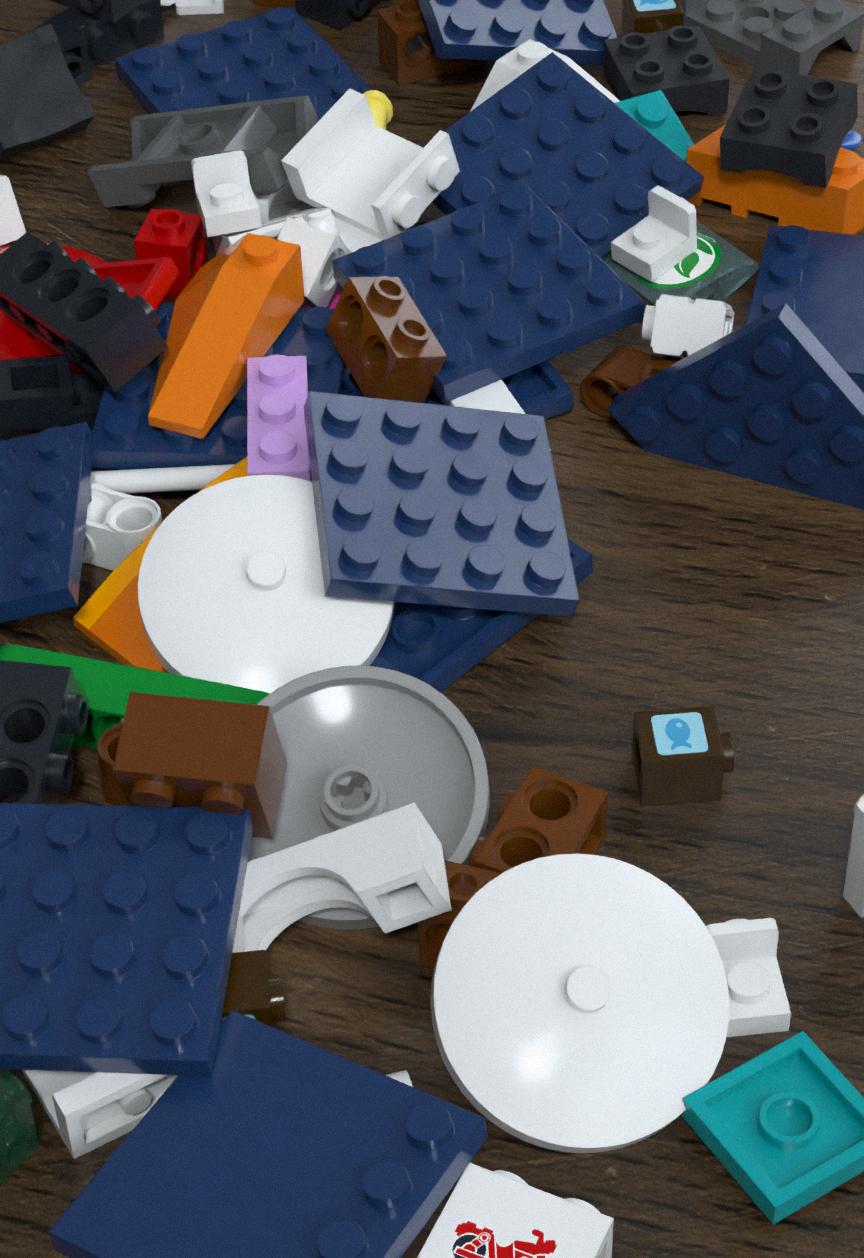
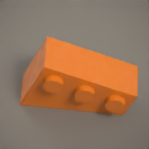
[687,124,864,235]

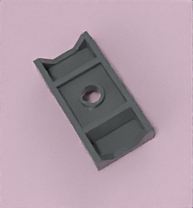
[679,0,864,76]
[87,95,319,208]

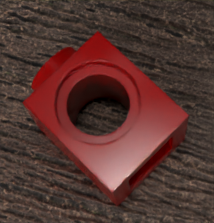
[134,209,208,298]

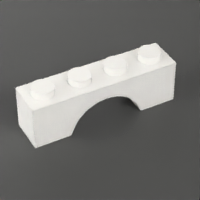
[232,802,452,953]

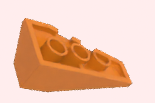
[148,233,304,439]

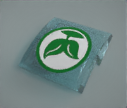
[603,220,759,306]

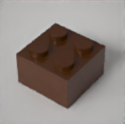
[113,692,287,841]

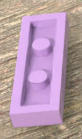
[247,355,310,481]

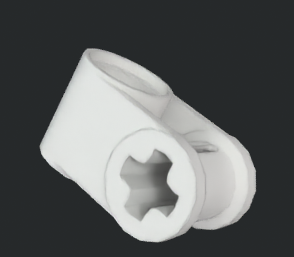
[82,483,163,571]

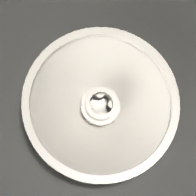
[138,475,394,693]
[430,853,729,1153]

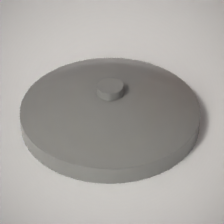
[248,665,490,930]

